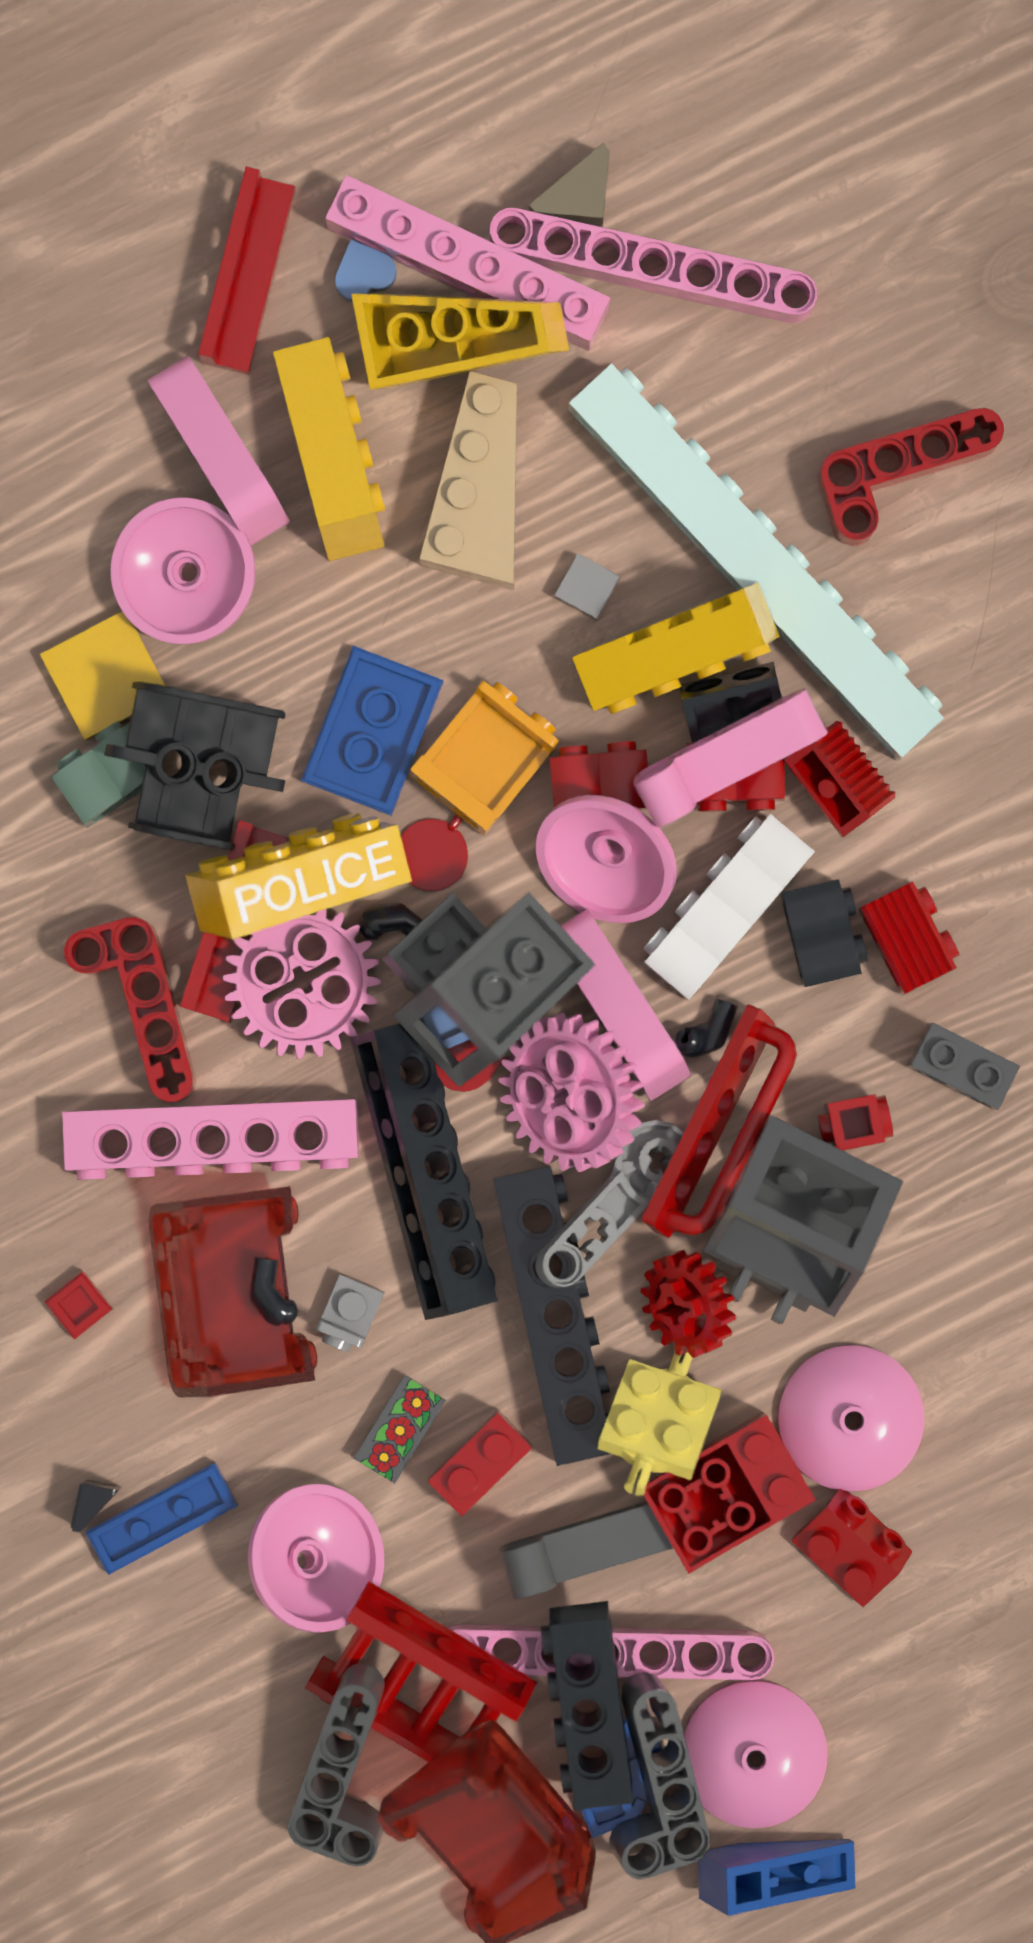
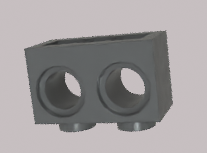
[906,1022,1020,1110]

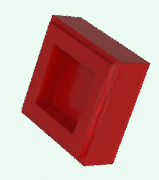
[44,1271,114,1340]

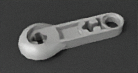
[535,1120,684,1288]

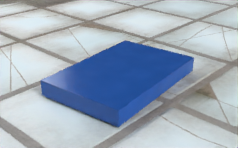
[301,646,444,817]

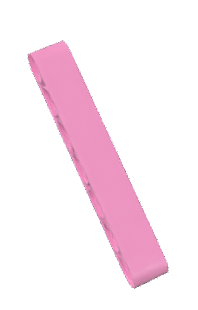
[490,208,817,323]
[448,1624,774,1680]

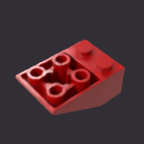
[643,1412,816,1574]

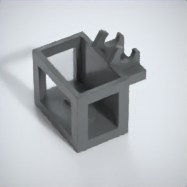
[382,892,596,1087]
[703,1115,904,1324]

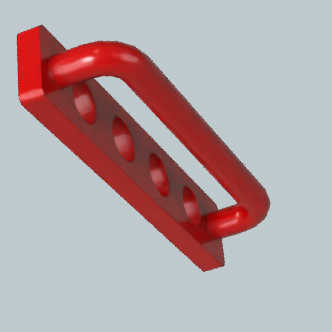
[642,1004,797,1238]

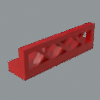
[198,166,296,375]
[180,820,289,1022]

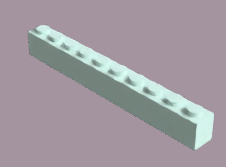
[568,363,944,761]

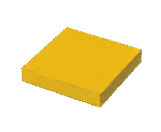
[40,611,166,741]

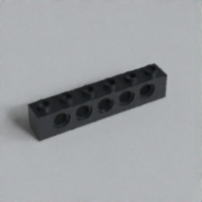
[350,1018,498,1320]
[493,1166,611,1466]

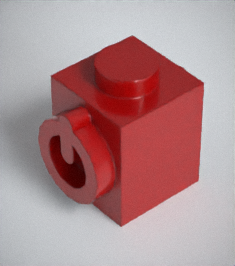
[818,1094,894,1151]

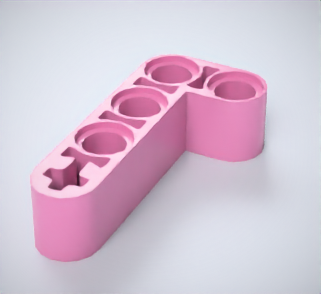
[147,355,290,546]
[633,688,828,827]
[560,909,692,1102]

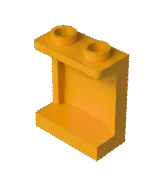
[409,680,559,836]

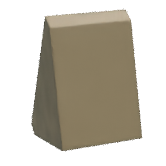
[529,143,609,227]

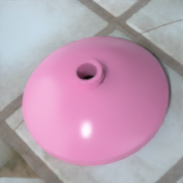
[111,498,256,644]
[536,795,677,923]
[778,1345,924,1491]
[248,1484,384,1632]
[684,1680,827,1828]

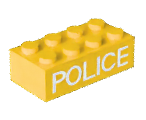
[185,813,412,939]

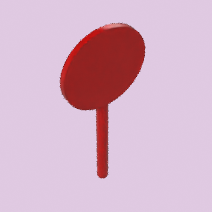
[401,814,468,891]

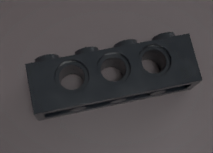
[541,1601,633,1810]

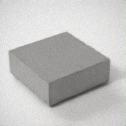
[554,553,620,620]

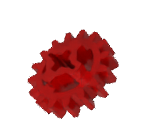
[640,1250,736,1358]

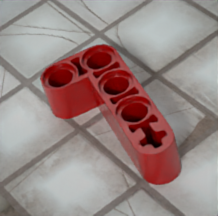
[818,408,1004,546]
[64,917,196,1102]

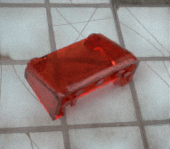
[149,1186,318,1398]
[377,1720,596,1943]

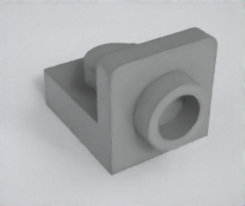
[316,1274,385,1352]

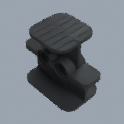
[104,681,286,850]

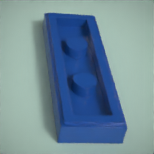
[86,1462,238,1575]

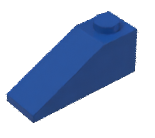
[698,1839,855,1916]

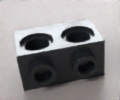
[680,662,782,744]

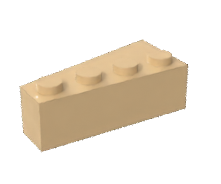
[419,371,517,591]

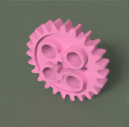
[222,909,381,1059]
[499,1013,644,1172]

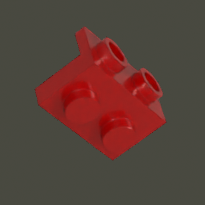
[791,1489,912,1607]

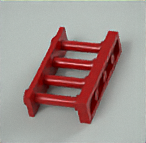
[305,1581,537,1789]

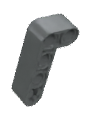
[500,1501,673,1600]
[287,1663,385,1866]
[609,1672,710,1879]

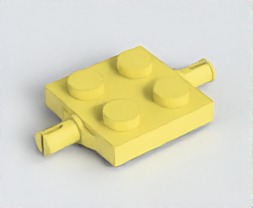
[597,1349,722,1496]

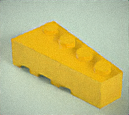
[351,293,569,390]
[273,337,386,562]
[572,582,780,715]

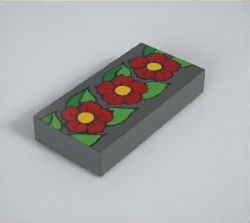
[354,1375,446,1484]

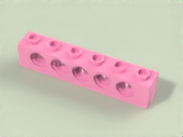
[325,175,610,351]
[62,1099,360,1180]

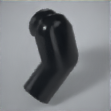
[358,902,423,940]
[675,998,738,1058]
[250,1257,298,1326]

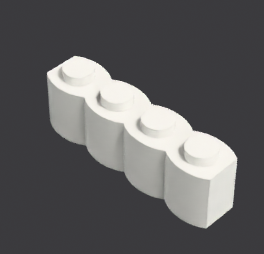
[643,814,815,1001]

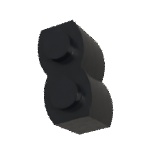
[780,879,868,987]

